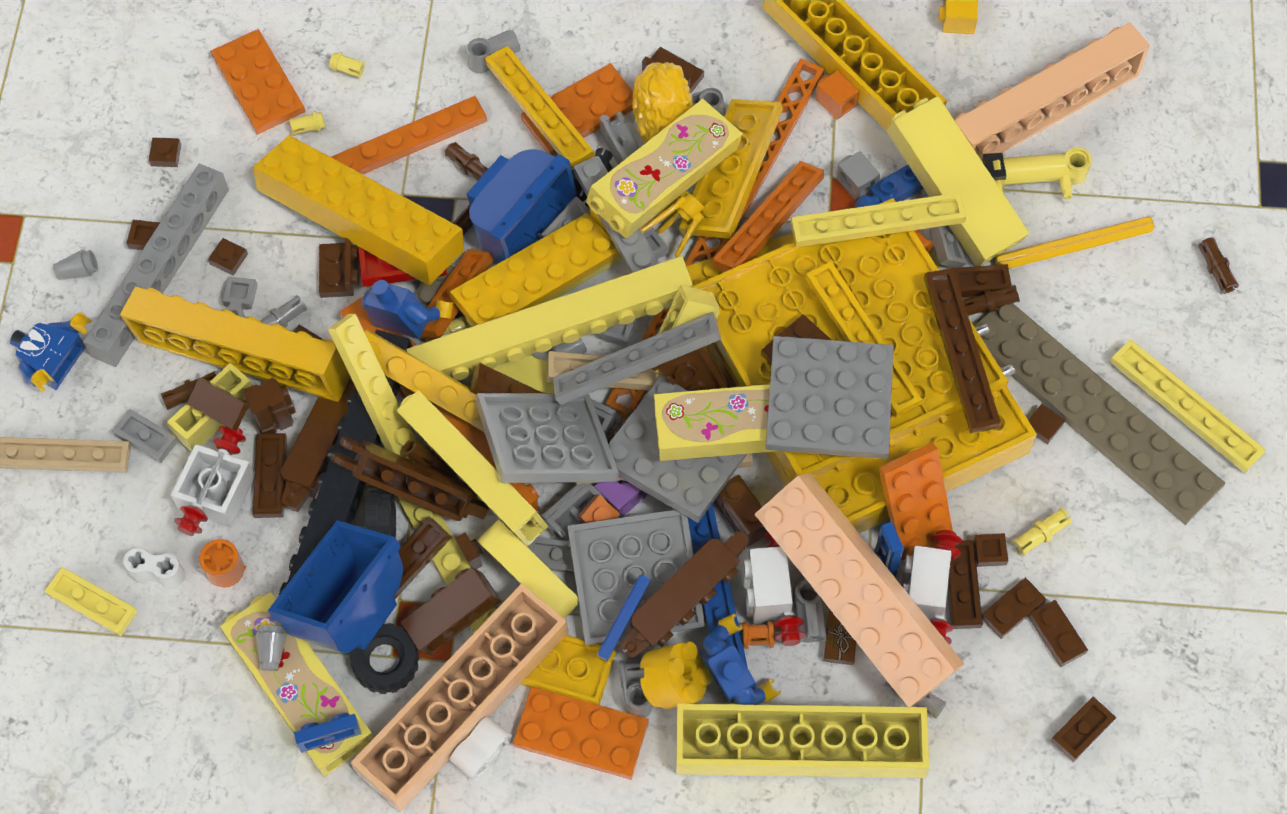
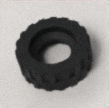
[365,489,397,537]
[350,623,419,694]

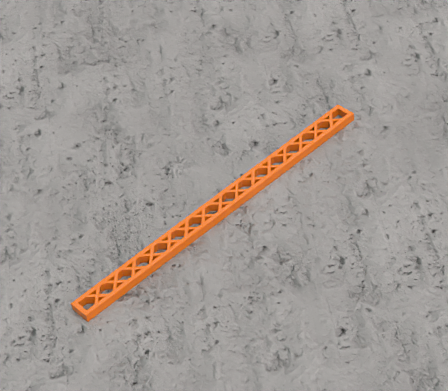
[605,58,825,416]

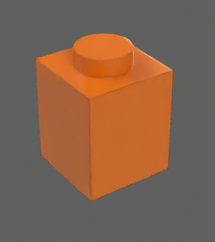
[816,70,859,120]

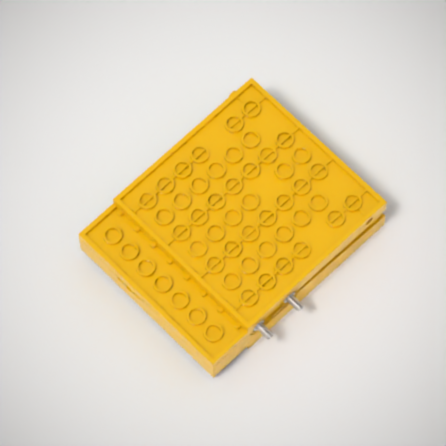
[693,198,1037,534]

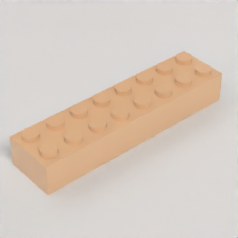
[954,22,1150,161]
[755,473,965,708]
[351,583,568,812]

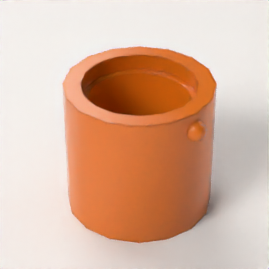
[199,539,246,588]

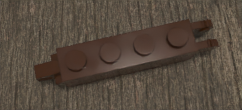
[281,378,356,512]
[331,436,489,521]
[619,531,749,659]

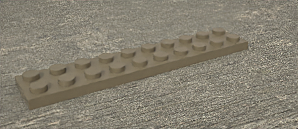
[974,303,1226,525]

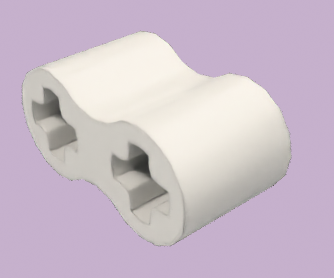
[123,548,185,589]
[450,716,512,780]

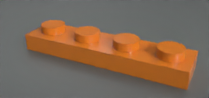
[420,249,494,339]

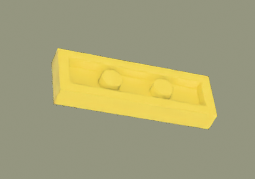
[44,567,138,637]

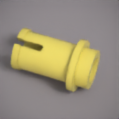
[329,52,365,78]
[290,110,326,136]

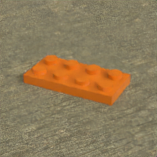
[211,29,306,135]
[521,63,633,156]
[879,442,953,562]
[513,686,649,780]

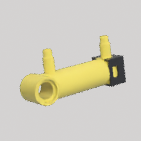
[982,147,1092,199]

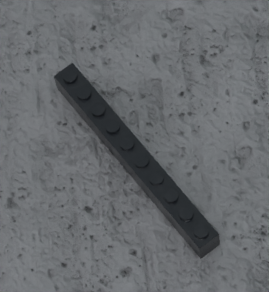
[279,329,413,595]

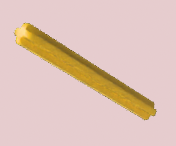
[995,216,1155,269]

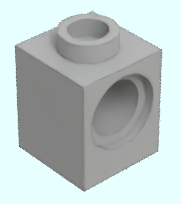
[836,151,880,201]

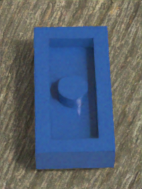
[293,713,362,753]

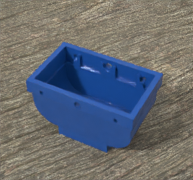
[466,149,577,265]
[268,520,403,653]

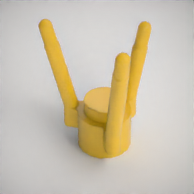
[640,193,705,258]

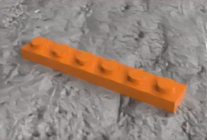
[331,96,487,174]
[712,161,824,272]

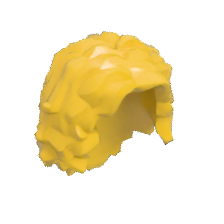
[632,62,693,142]

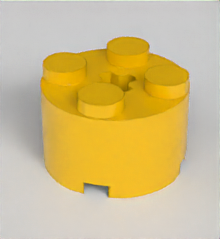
[640,642,712,710]

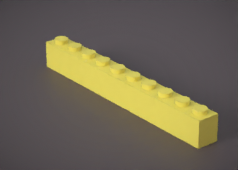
[407,256,693,380]

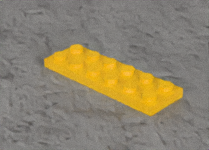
[679,99,783,239]
[450,213,620,326]

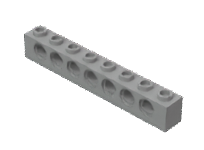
[83,163,229,368]

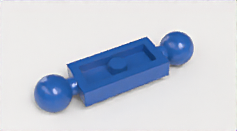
[855,165,924,208]

